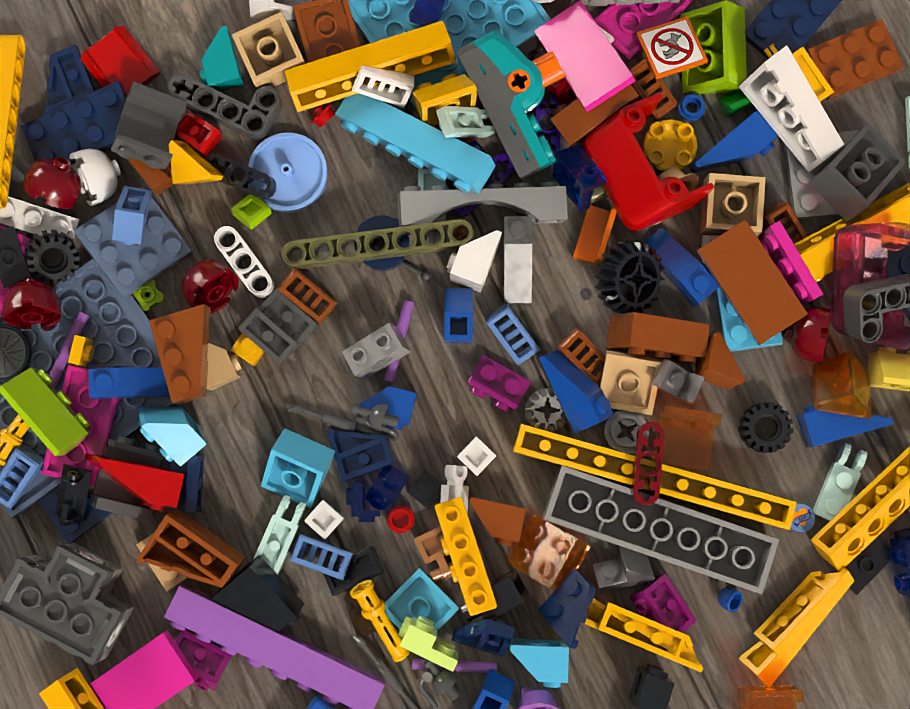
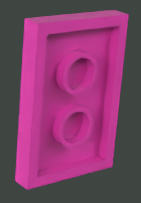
[757,221,823,305]

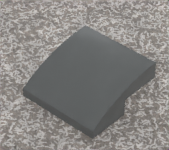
[238,289,318,365]

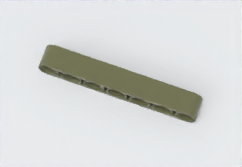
[281,219,476,269]

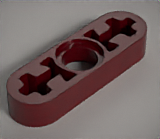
[632,422,665,505]

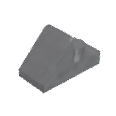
[652,359,705,406]
[592,547,655,594]

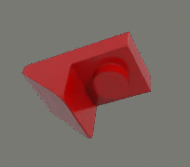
[175,111,223,157]

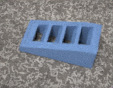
[485,302,540,365]
[0,445,45,509]
[290,534,353,580]

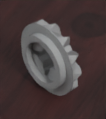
[525,388,567,432]
[604,410,649,454]

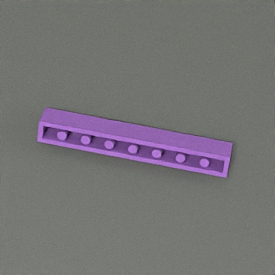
[164,584,386,709]

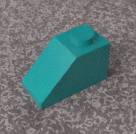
[199,26,244,92]

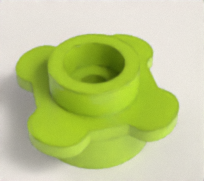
[132,280,164,311]

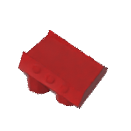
[80,26,161,95]

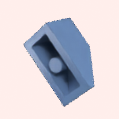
[112,186,152,245]

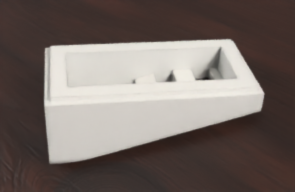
[352,66,414,108]

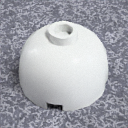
[69,148,121,206]

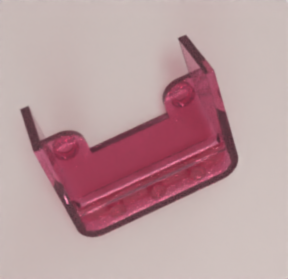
[831,222,910,350]

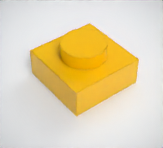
[230,333,264,366]
[68,335,95,367]

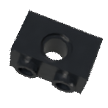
[629,664,675,709]

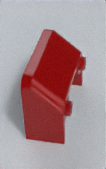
[582,93,714,231]

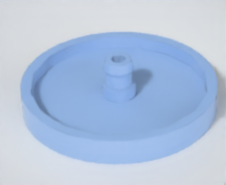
[248,133,328,213]

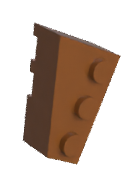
[551,84,639,149]
[606,312,710,363]

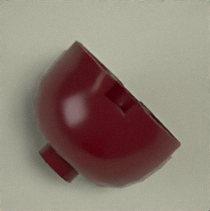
[22,156,82,209]
[182,259,239,314]
[2,278,61,329]
[786,307,831,363]

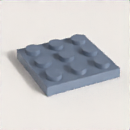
[73,186,192,299]

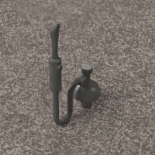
[287,403,400,441]
[352,634,460,709]

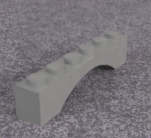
[397,182,568,227]

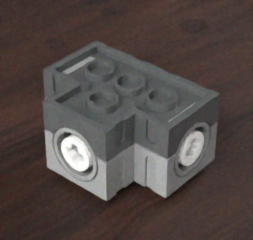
[0,543,135,665]

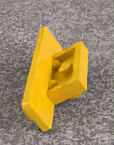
[435,497,497,616]

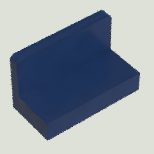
[167,455,205,512]

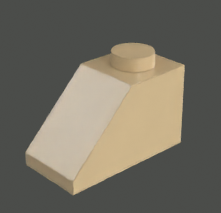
[207,343,242,391]

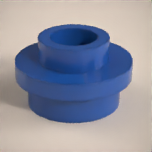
[678,94,706,121]

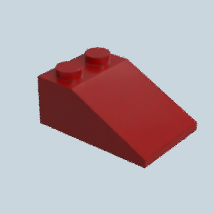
[85,453,184,511]

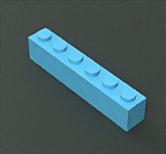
[335,93,496,194]

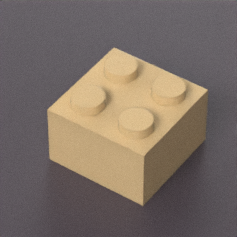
[232,11,306,89]
[700,173,766,236]

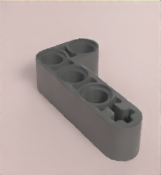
[168,74,282,141]
[843,273,910,343]

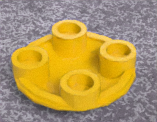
[643,119,698,171]

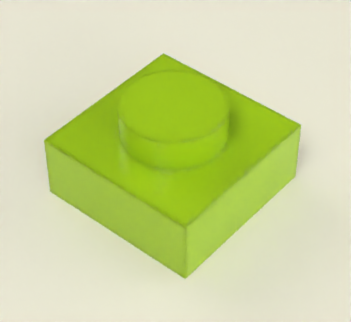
[231,194,272,230]

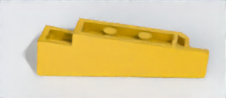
[738,568,854,687]
[583,598,703,673]

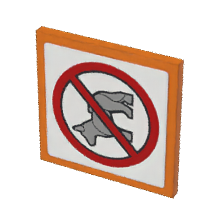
[636,16,708,80]

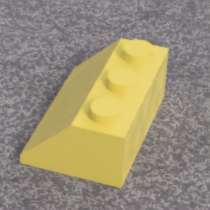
[866,347,910,392]

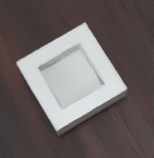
[457,437,496,476]
[304,500,344,539]

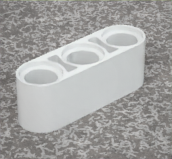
[214,226,275,299]

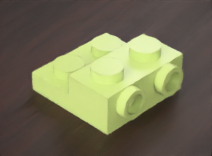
[398,616,458,672]

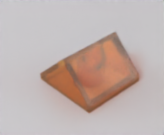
[812,350,873,419]

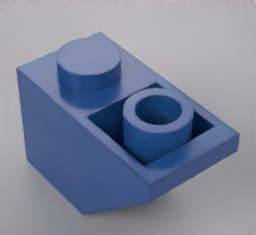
[444,288,473,344]
[357,386,417,430]

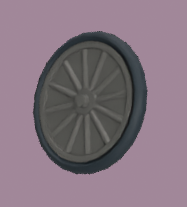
[0,324,32,383]

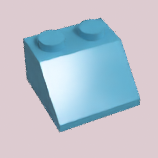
[261,428,335,509]
[509,638,569,688]

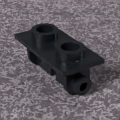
[55,464,92,526]

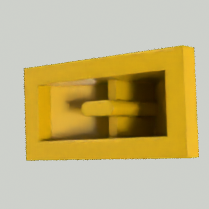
[169,140,224,185]

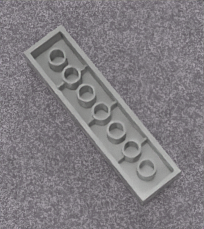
[542,465,779,594]

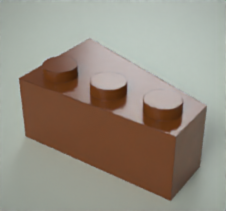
[149,304,211,405]
[136,508,246,588]

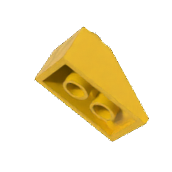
[412,73,477,126]

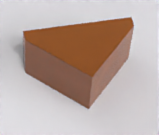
[694,332,746,390]

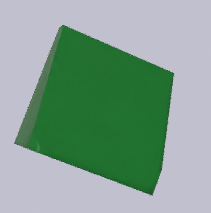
[718,90,752,117]

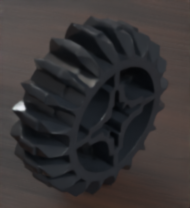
[594,239,665,314]

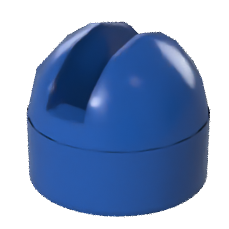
[717,587,743,612]

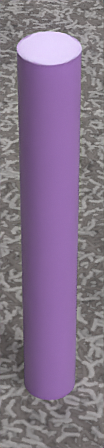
[383,300,414,383]
[49,311,89,389]
[412,658,497,673]

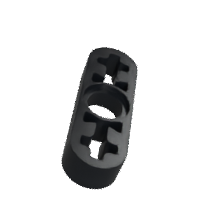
[204,153,276,199]

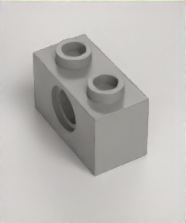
[342,323,412,380]

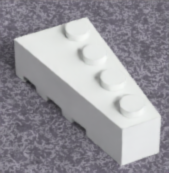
[739,45,844,172]

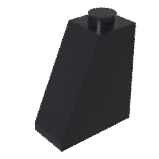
[211,555,305,632]

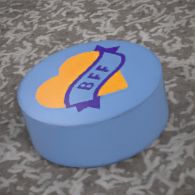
[790,504,815,532]

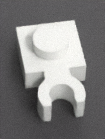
[440,465,469,513]

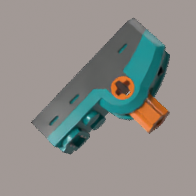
[457,31,566,179]

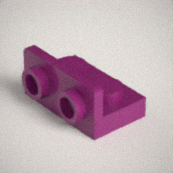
[467,355,531,413]
[630,573,697,633]
[175,630,232,691]

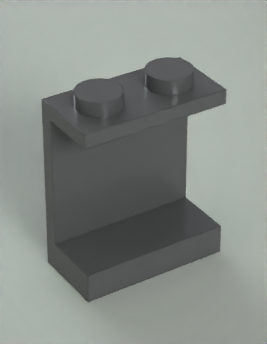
[111,82,187,170]
[88,436,168,521]

